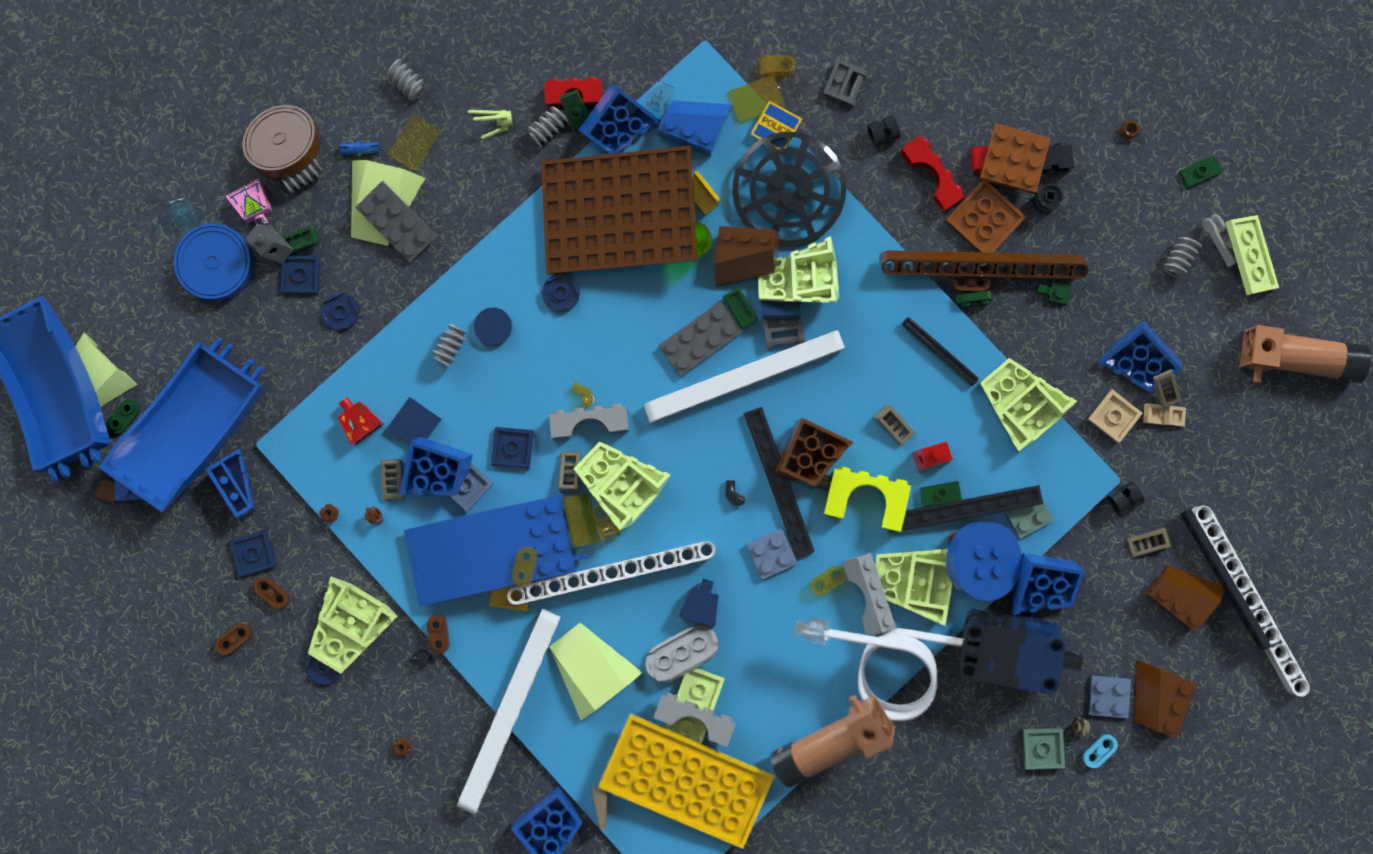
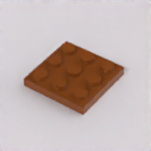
[980,123,1051,194]
[945,180,1026,253]

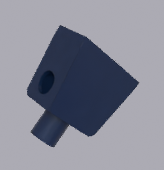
[679,578,719,627]

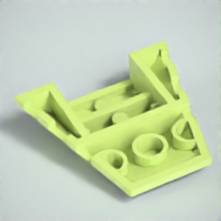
[351,160,425,246]
[758,236,840,303]
[75,333,137,407]
[980,358,1077,452]
[574,442,671,531]
[875,549,953,626]
[308,576,398,673]
[549,623,643,720]

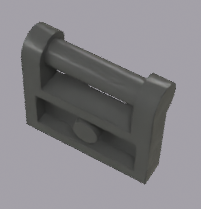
[823,59,868,107]
[763,310,805,349]

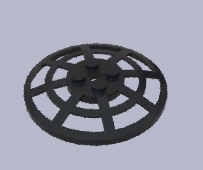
[732,132,846,246]

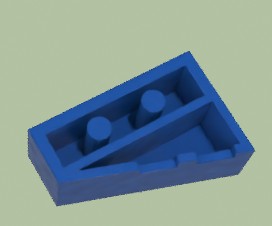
[205,449,256,520]

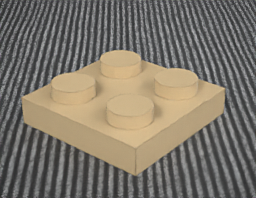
[1087,389,1142,444]

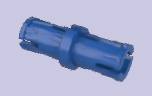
[340,141,379,156]

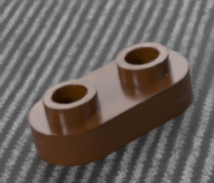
[951,276,991,293]
[254,577,290,609]
[427,615,450,654]
[215,623,252,655]

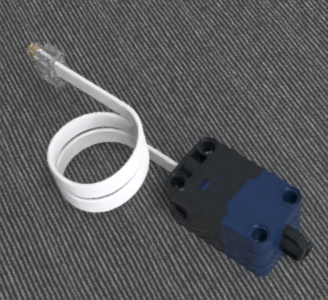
[794,609,1083,721]

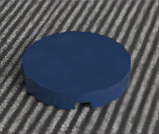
[542,274,580,312]
[321,293,360,331]
[474,307,512,345]
[306,655,344,685]

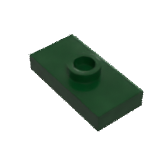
[560,90,589,130]
[1179,155,1222,188]
[282,225,320,256]
[722,287,759,329]
[920,481,962,507]

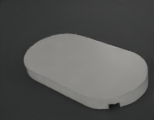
[645,625,719,683]

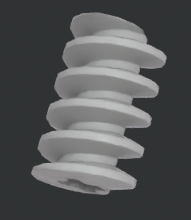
[386,59,429,101]
[528,106,569,148]
[281,158,323,193]
[1163,237,1202,280]
[431,324,468,368]

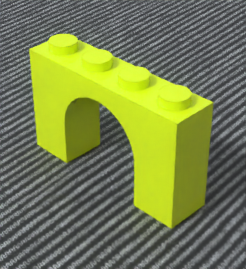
[824,466,911,533]

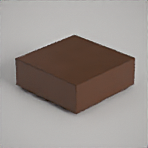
[95,478,116,503]

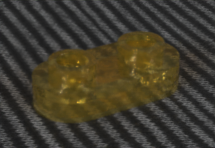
[512,547,538,586]
[810,565,846,595]

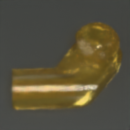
[571,382,594,408]

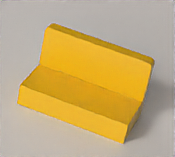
[693,170,720,216]

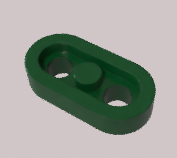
[955,291,994,308]
[107,399,140,434]

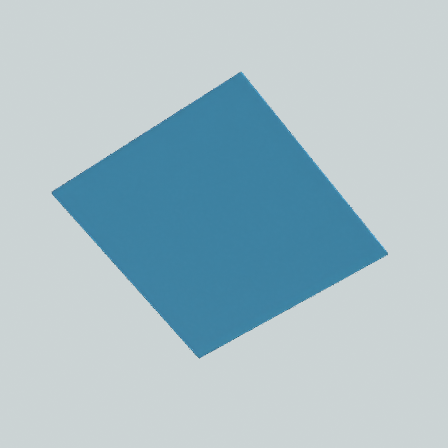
[256,41,1120,854]

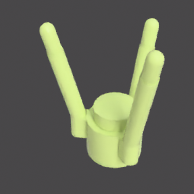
[468,110,513,139]

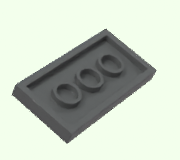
[355,180,437,262]
[659,301,743,377]

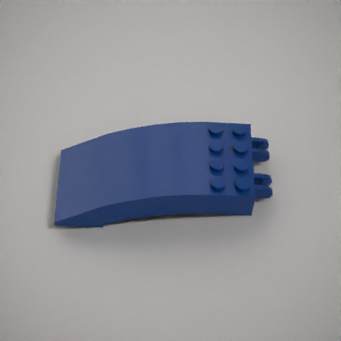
[0,296,111,482]
[99,337,267,512]
[404,495,588,606]

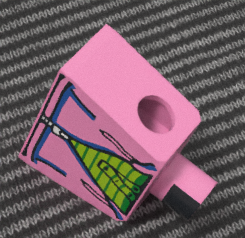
[226,179,272,225]

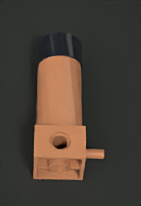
[1240,325,1371,383]
[771,695,895,788]

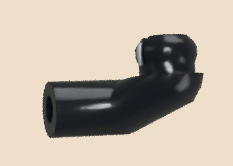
[725,480,745,506]

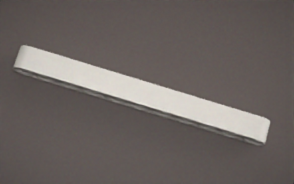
[643,330,845,423]
[1192,506,1310,696]
[507,541,715,605]
[457,609,561,815]

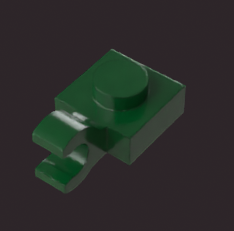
[1035,282,1071,305]

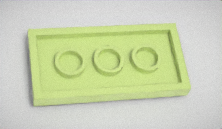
[1225,215,1279,295]
[665,668,725,744]

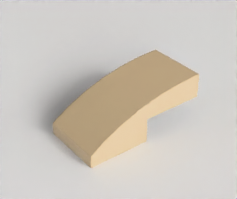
[1143,403,1186,427]

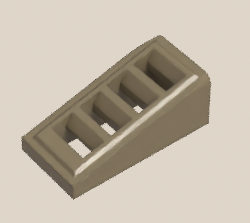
[1153,369,1182,408]
[873,404,915,446]
[558,452,581,494]
[381,459,403,499]
[1127,527,1171,557]
[592,786,609,830]

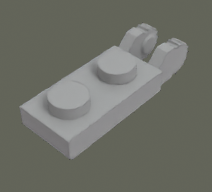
[1202,214,1237,267]

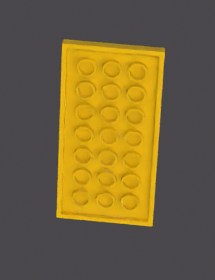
[598,713,775,849]

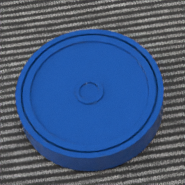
[174,223,254,301]
[946,522,1022,601]

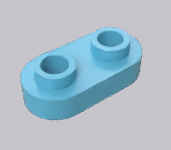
[1082,734,1118,768]

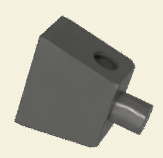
[246,224,294,264]

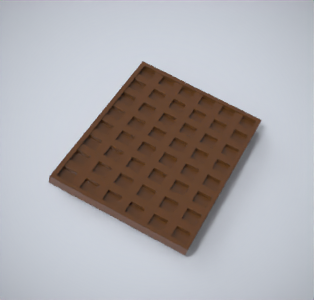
[541,146,698,275]

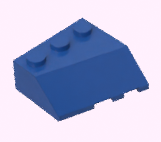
[1098,321,1182,393]
[399,437,473,496]
[1011,553,1085,615]
[511,786,583,854]

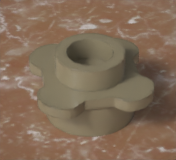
[1073,717,1090,738]

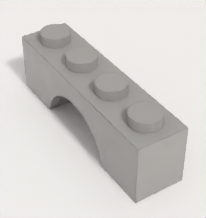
[549,404,629,439]
[842,553,896,636]
[653,692,736,747]

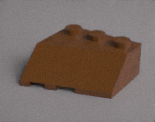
[714,226,780,287]
[774,418,853,487]
[1144,565,1224,633]
[1134,660,1197,739]

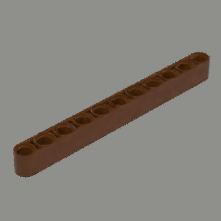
[879,250,1089,279]

